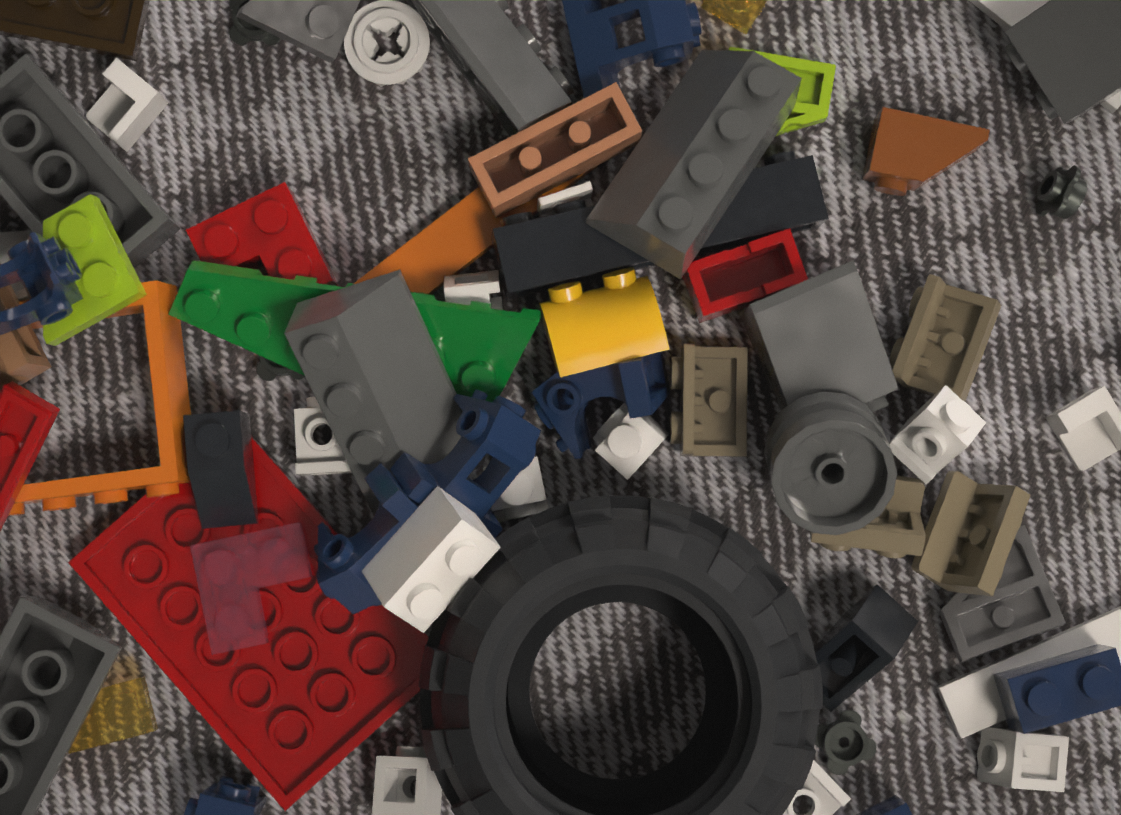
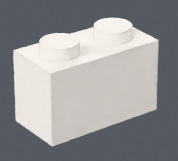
[362,486,501,633]

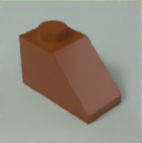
[862,107,990,196]

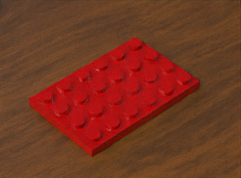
[68,434,429,811]

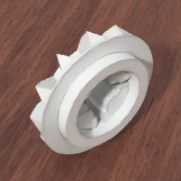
[344,0,430,87]

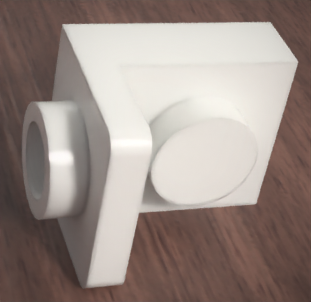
[977,727,1069,792]

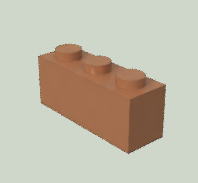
[468,82,642,218]

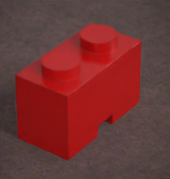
[683,228,808,323]

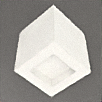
[86,58,168,152]
[1045,386,1121,471]

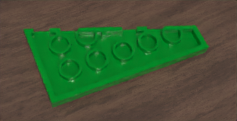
[168,260,542,402]

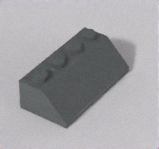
[406,0,574,137]
[586,50,802,279]
[284,270,486,516]
[0,595,122,815]

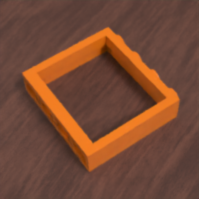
[8,280,191,516]

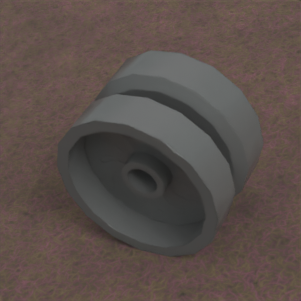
[764,391,897,535]

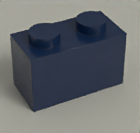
[993,644,1121,734]

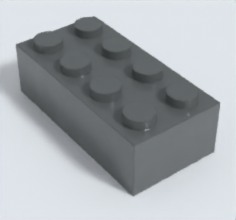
[0,54,181,269]

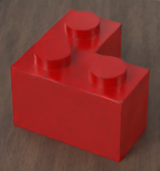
[186,182,338,286]

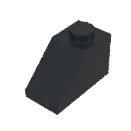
[183,410,259,529]
[814,584,918,712]

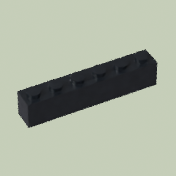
[491,151,829,301]

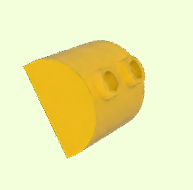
[539,268,670,378]

